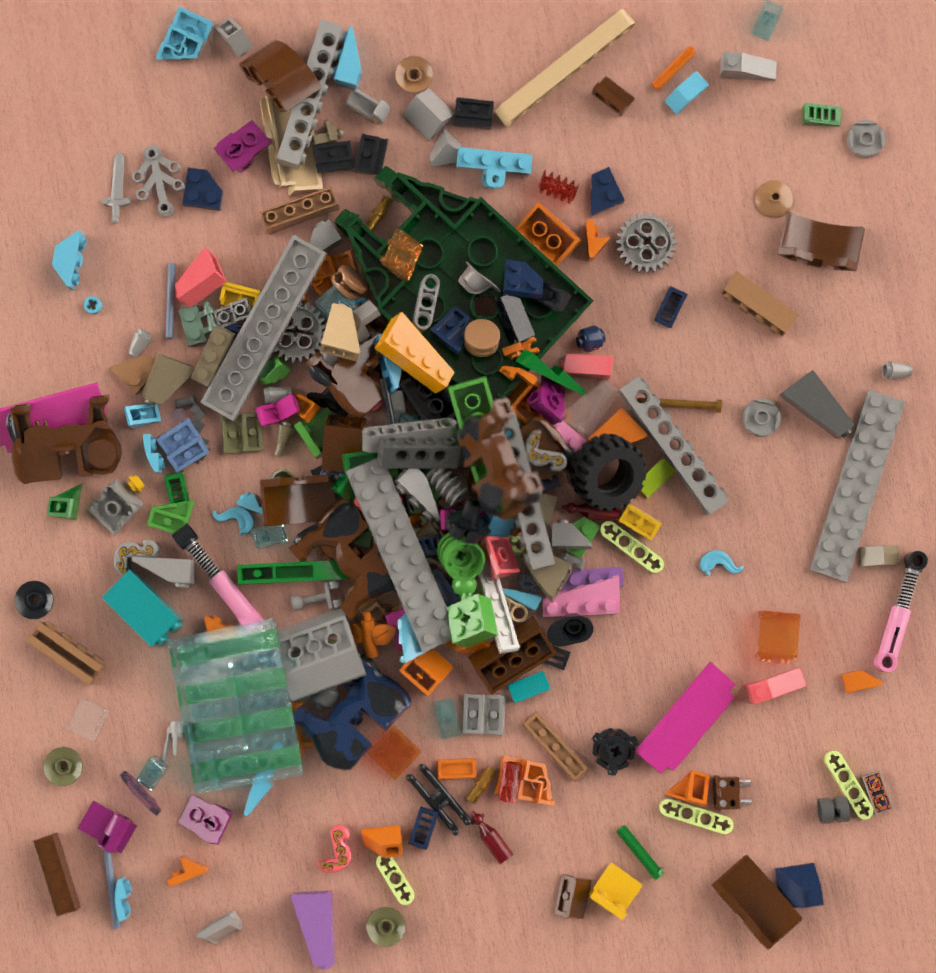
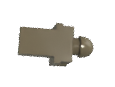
[312,120,345,145]

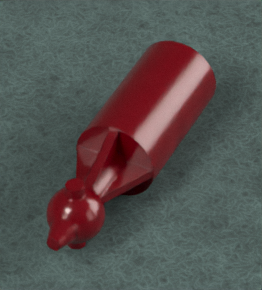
[562,502,620,522]
[471,811,513,865]

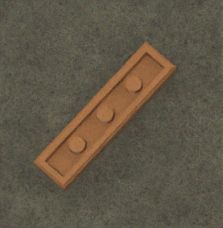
[522,711,589,782]

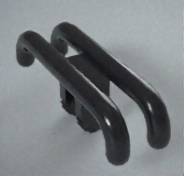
[406,764,471,836]

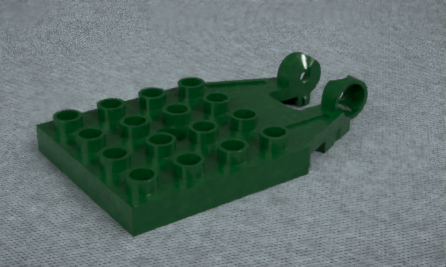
[333,166,594,401]

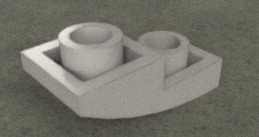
[213,297,251,328]

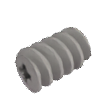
[426,468,468,507]

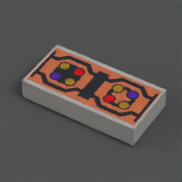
[861,771,893,815]

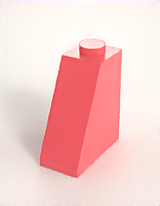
[175,248,226,308]
[560,354,613,381]

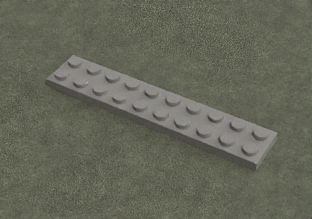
[200,235,327,421]
[809,390,905,582]
[346,458,452,652]

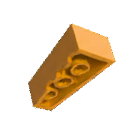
[375,312,454,393]

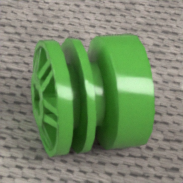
[436,533,485,581]

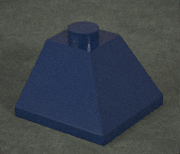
[775,863,824,908]

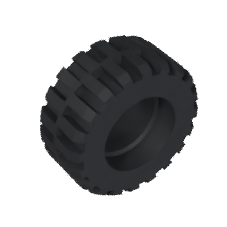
[569,434,647,511]

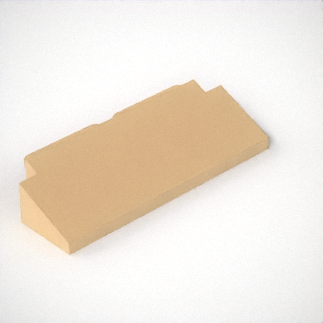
[260,95,323,196]

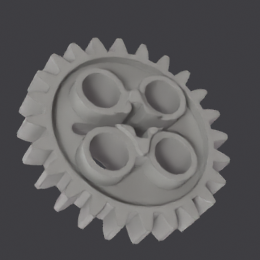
[615,211,678,274]
[273,303,326,364]

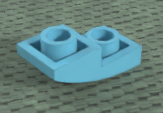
[143,434,165,474]
[115,876,132,922]

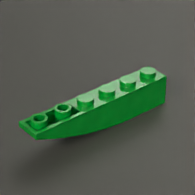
[237,560,350,585]

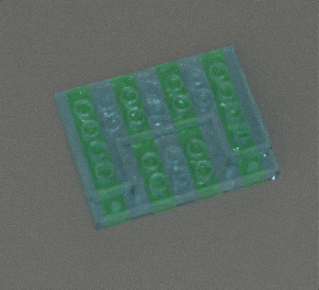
[167,618,304,794]

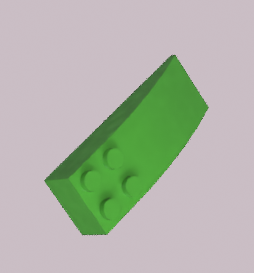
[448,376,493,483]

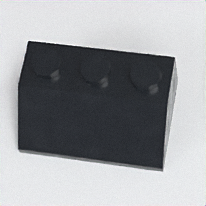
[399,376,456,421]

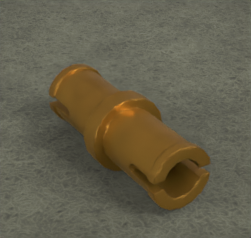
[365,195,393,233]
[465,765,497,805]

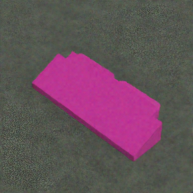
[0,382,107,453]
[635,662,736,774]

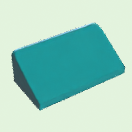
[508,671,551,703]

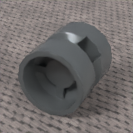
[817,796,850,824]

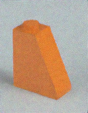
[587,408,648,444]

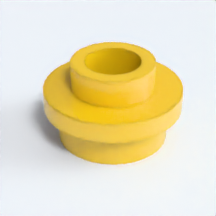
[127,475,145,493]

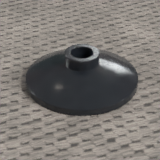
[15,581,54,619]

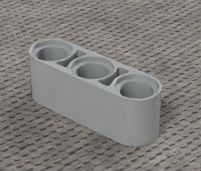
[412,274,440,332]

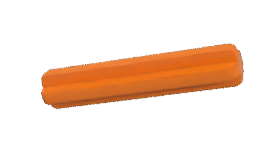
[652,46,696,91]

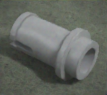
[560,552,585,571]

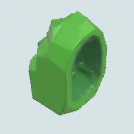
[258,357,292,386]

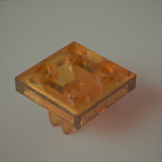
[380,229,423,281]
[367,725,422,780]

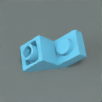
[236,492,263,515]

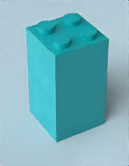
[102,569,185,647]

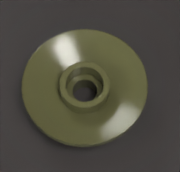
[43,747,83,786]
[366,907,406,947]

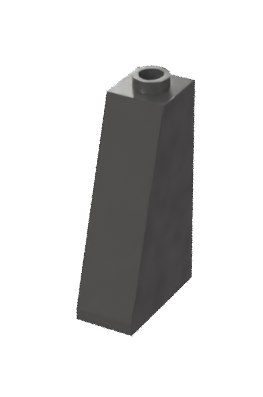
[780,370,855,438]

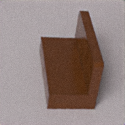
[592,76,635,116]
[554,874,591,919]

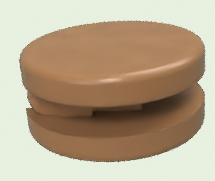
[331,265,368,301]
[464,319,500,357]

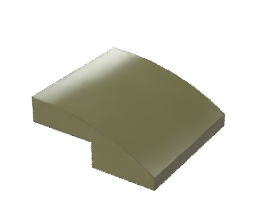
[220,413,264,454]

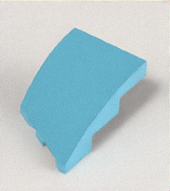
[156,6,215,60]
[398,613,427,663]

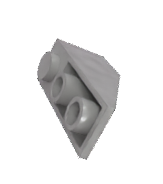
[393,468,440,522]

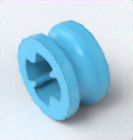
[84,296,102,314]

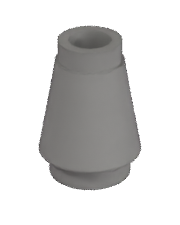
[128,328,152,357]
[882,361,912,380]
[263,386,291,404]

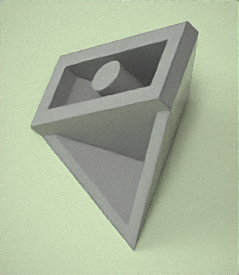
[429,128,464,167]

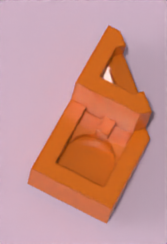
[499,366,538,387]
[842,670,884,693]

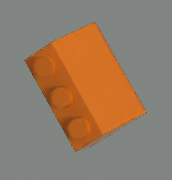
[516,202,583,267]

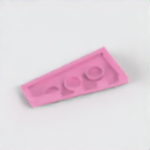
[542,575,620,617]

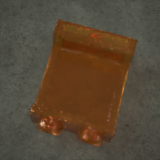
[755,610,801,664]

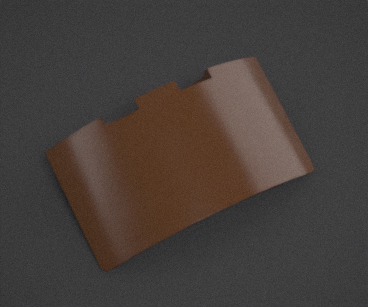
[239,40,321,112]
[778,211,865,271]
[260,474,337,526]
[712,855,802,950]

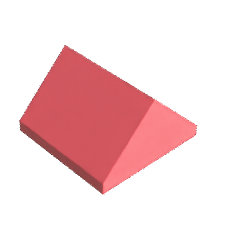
[479,536,520,581]

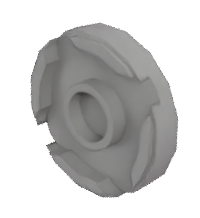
[847,120,886,158]
[742,399,781,437]

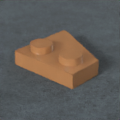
[109,354,155,395]

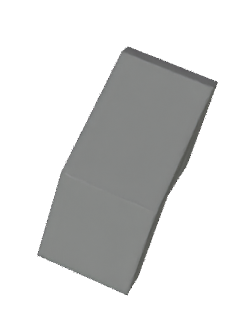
[353,300,381,343]

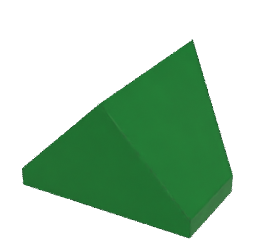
[330,474,356,502]
[46,483,83,520]

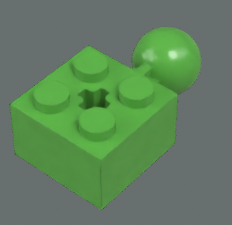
[447,574,498,648]

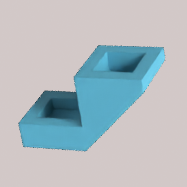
[664,71,709,115]

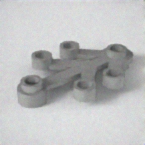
[132,145,185,217]

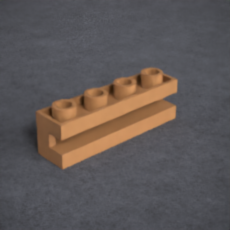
[260,186,339,235]
[721,271,799,336]
[26,621,106,685]

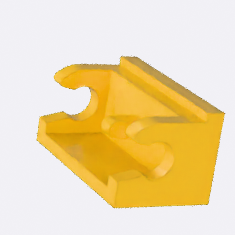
[219,282,261,310]
[618,503,662,541]

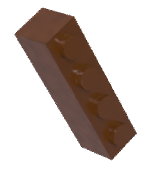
[34,832,81,917]

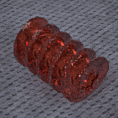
[538,169,580,204]

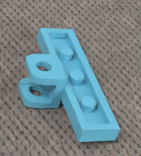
[457,147,532,189]

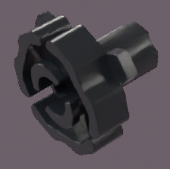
[445,498,491,544]
[592,728,639,776]

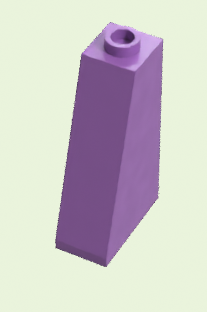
[291,891,335,969]

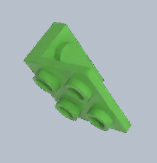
[294,407,333,459]

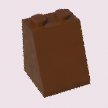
[321,415,367,473]

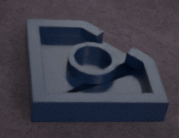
[182,167,223,211]
[503,259,543,299]

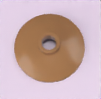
[395,56,433,93]
[755,180,793,218]

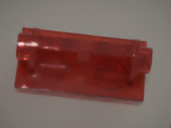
[497,762,523,804]

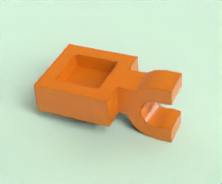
[502,337,540,360]

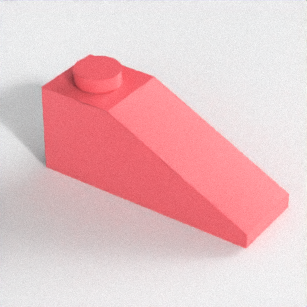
[745,667,806,704]

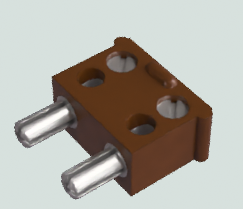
[713,775,752,811]

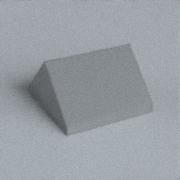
[403,88,455,141]

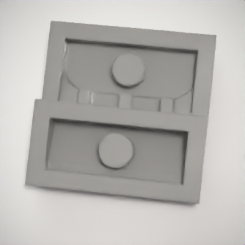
[463,694,506,735]

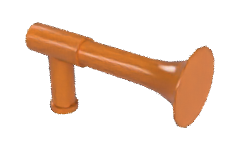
[284,701,315,756]

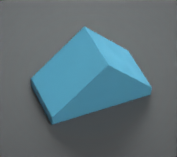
[123,403,161,429]

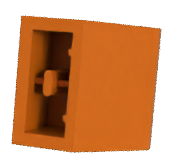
[399,648,454,696]

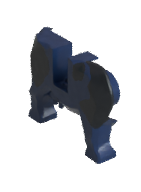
[293,654,411,770]

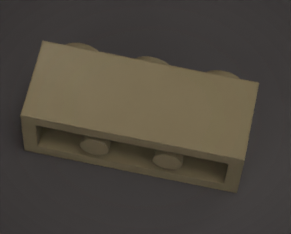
[191,326,237,387]

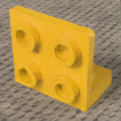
[589,863,642,921]

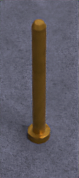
[637,397,722,413]

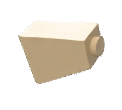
[320,303,360,362]

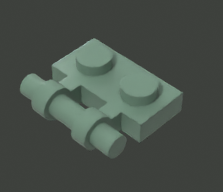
[179,301,218,347]

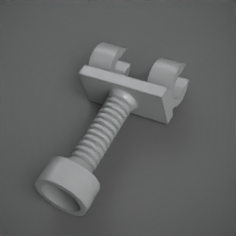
[291,580,344,611]

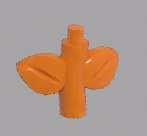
[349,611,396,658]

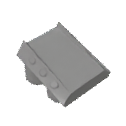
[88,480,143,535]
[197,910,243,945]

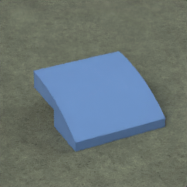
[156,417,210,472]

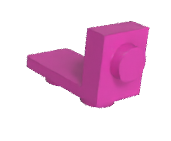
[256,394,300,427]

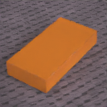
[437,758,477,780]

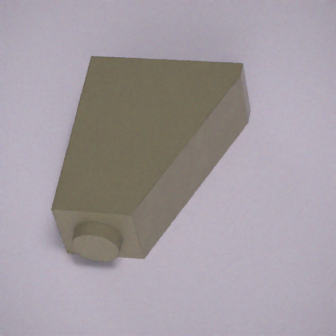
[141,353,195,406]
[521,544,572,603]

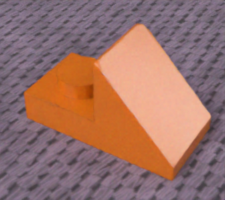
[585,220,610,262]
[294,392,320,422]
[167,856,209,887]

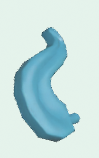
[213,506,255,536]
[700,550,743,576]

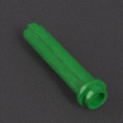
[616,825,664,880]

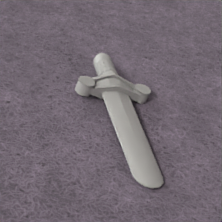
[102,153,131,224]

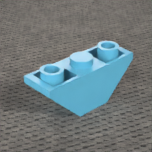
[52,231,87,291]

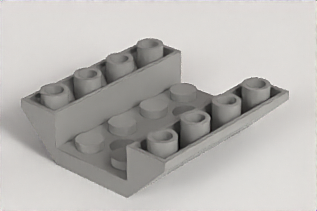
[274,608,366,702]

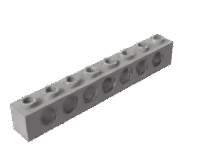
[276,19,344,170]
[618,376,729,515]
[503,411,555,570]

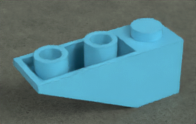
[332,26,362,90]

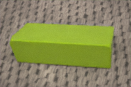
[640,458,675,498]

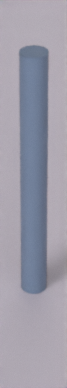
[165,263,176,339]
[103,850,121,929]

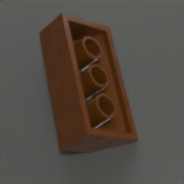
[468,616,557,695]

